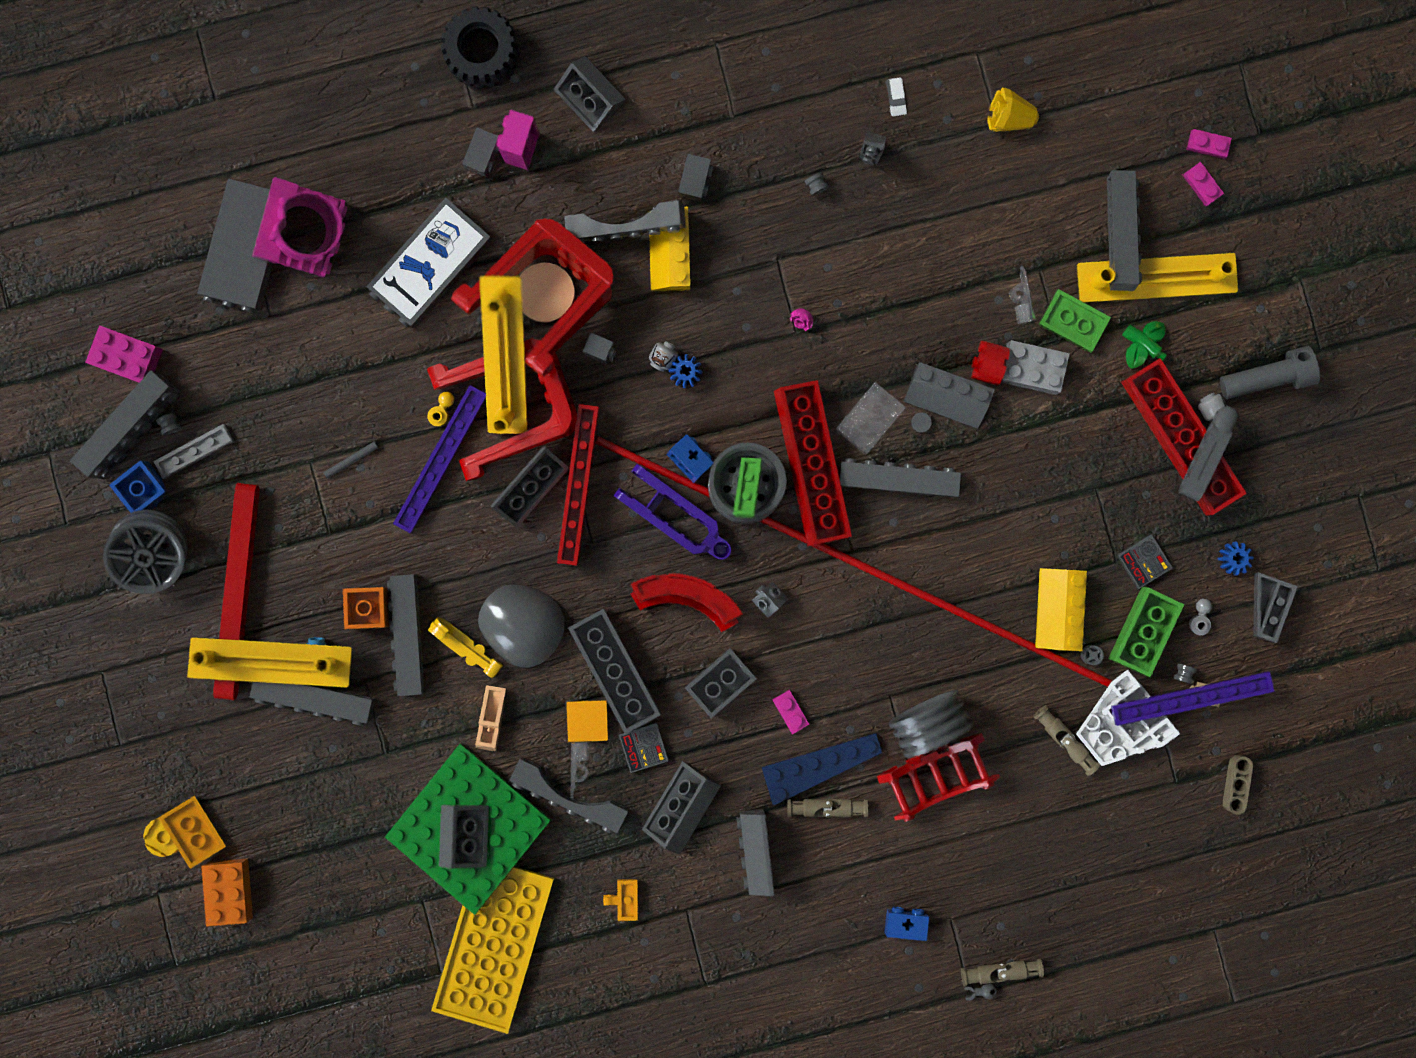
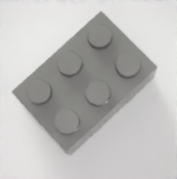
[1001,340,1070,395]

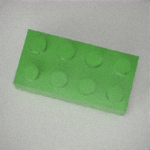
[1108,587,1184,677]

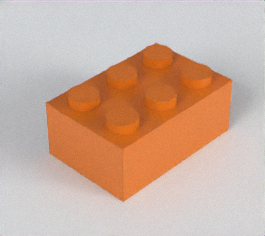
[201,858,253,926]

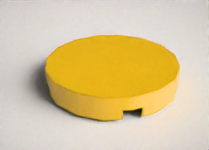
[143,818,178,857]

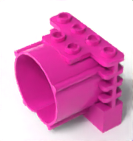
[252,177,347,277]

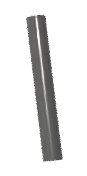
[323,441,379,479]

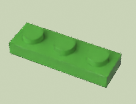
[733,458,763,518]

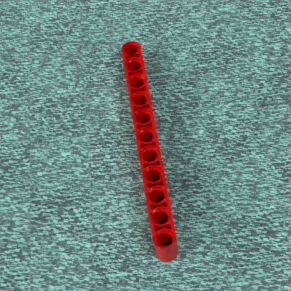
[213,483,259,700]

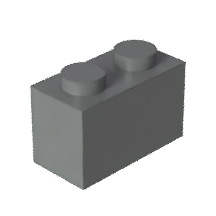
[462,128,500,177]
[678,154,714,202]
[583,333,617,365]

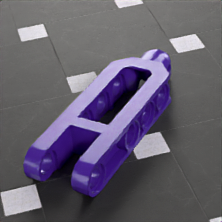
[613,464,731,560]

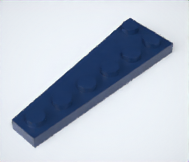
[762,733,882,805]

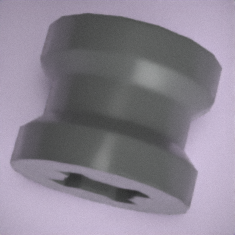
[805,172,829,196]
[156,413,181,436]
[1080,645,1104,665]
[1173,663,1197,684]

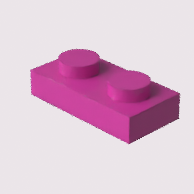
[1187,129,1232,159]
[1183,162,1224,206]
[772,690,809,734]

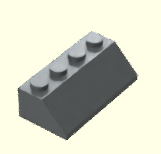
[903,362,995,429]
[490,446,569,528]
[642,761,721,854]
[736,809,774,896]

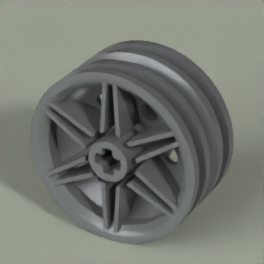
[708,443,786,524]
[103,510,188,594]
[888,690,974,757]

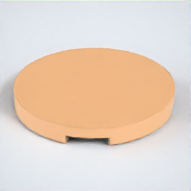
[519,263,575,323]

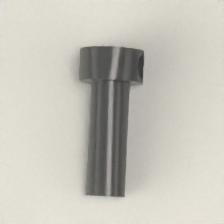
[1219,346,1320,400]

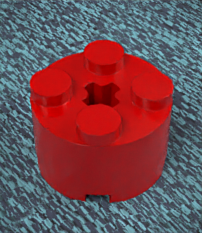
[971,340,1010,386]

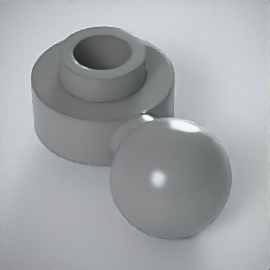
[1189,599,1212,635]

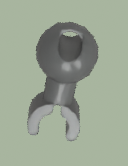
[964,983,997,1001]

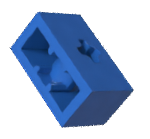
[666,434,714,483]
[885,906,929,941]

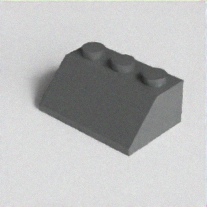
[554,56,625,132]
[439,805,489,868]

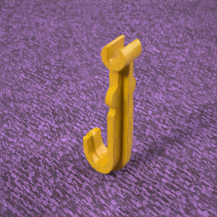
[428,617,503,679]

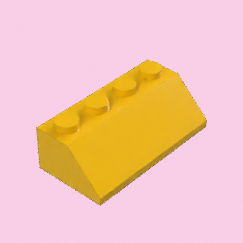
[650,207,690,291]
[1035,568,1087,651]

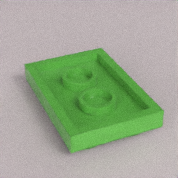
[1038,289,1111,353]

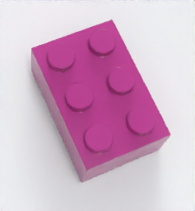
[497,110,540,170]
[85,325,163,383]

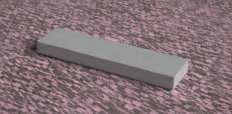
[153,424,234,479]

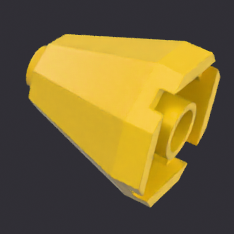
[987,88,1039,132]

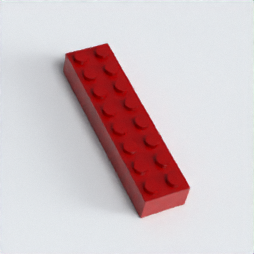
[1121,358,1247,516]
[774,380,852,546]

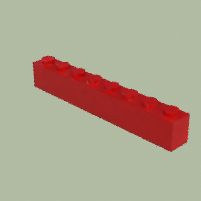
[557,404,600,566]

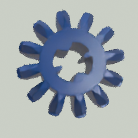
[669,354,702,389]
[1218,542,1254,575]

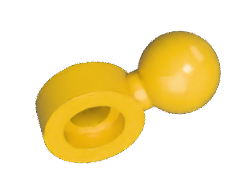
[428,392,454,426]

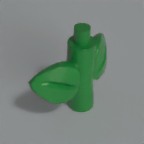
[1122,321,1167,369]

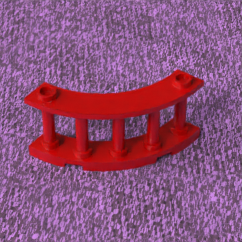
[630,573,742,633]
[877,733,1001,821]

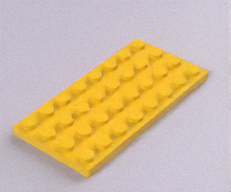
[431,866,554,1034]

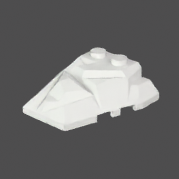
[1076,669,1180,766]

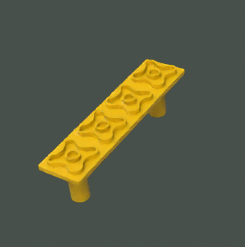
[1077,253,1238,303]
[480,276,528,434]
[187,638,352,687]

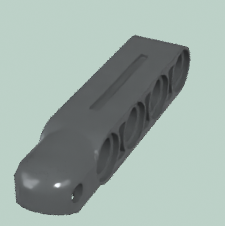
[1178,406,1238,501]

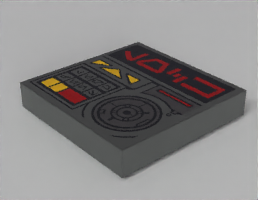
[1117,534,1172,589]
[619,723,669,773]

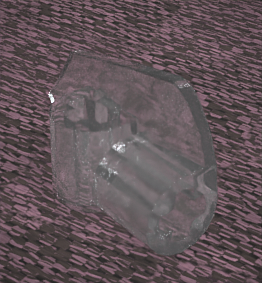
[1009,266,1036,324]
[571,742,590,798]

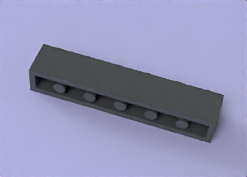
[1107,170,1142,291]
[839,459,961,497]
[387,574,425,696]
[249,682,376,726]

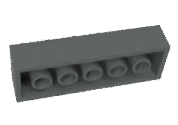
[70,370,181,479]
[568,608,661,734]

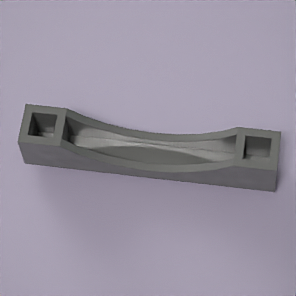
[564,200,686,244]
[509,757,629,834]

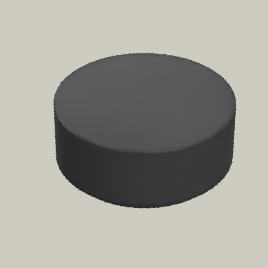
[911,413,931,433]

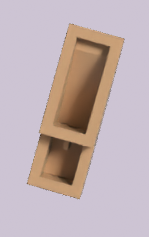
[475,685,506,751]

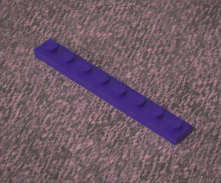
[393,385,486,534]
[1111,671,1274,726]

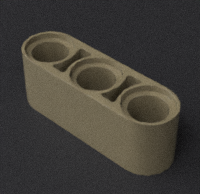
[1223,755,1253,815]

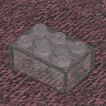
[835,382,906,455]

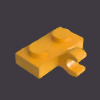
[603,879,638,921]

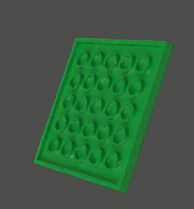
[385,744,551,915]

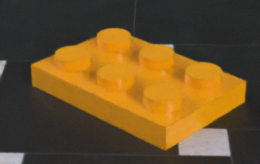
[159,796,226,869]

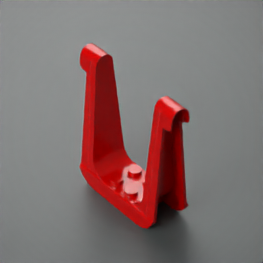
[451,219,613,377]
[427,338,577,482]

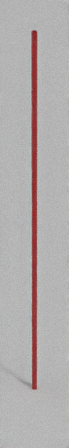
[596,437,1112,687]

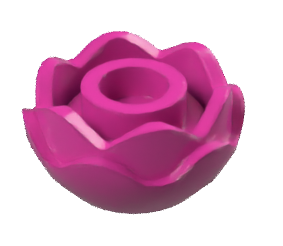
[790,308,813,331]

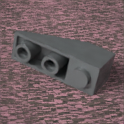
[859,131,886,165]

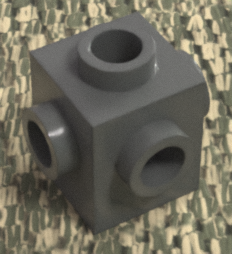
[752,581,788,617]

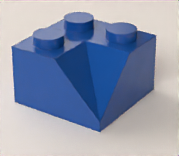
[109,460,166,513]

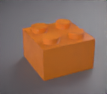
[343,587,389,629]

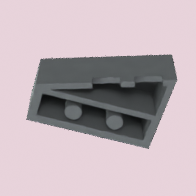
[1253,572,1298,643]

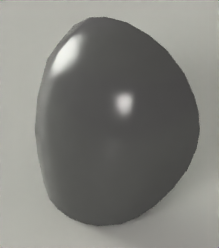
[478,585,564,668]

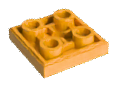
[567,700,608,742]

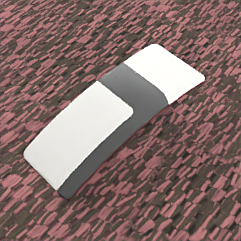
[886,78,907,116]

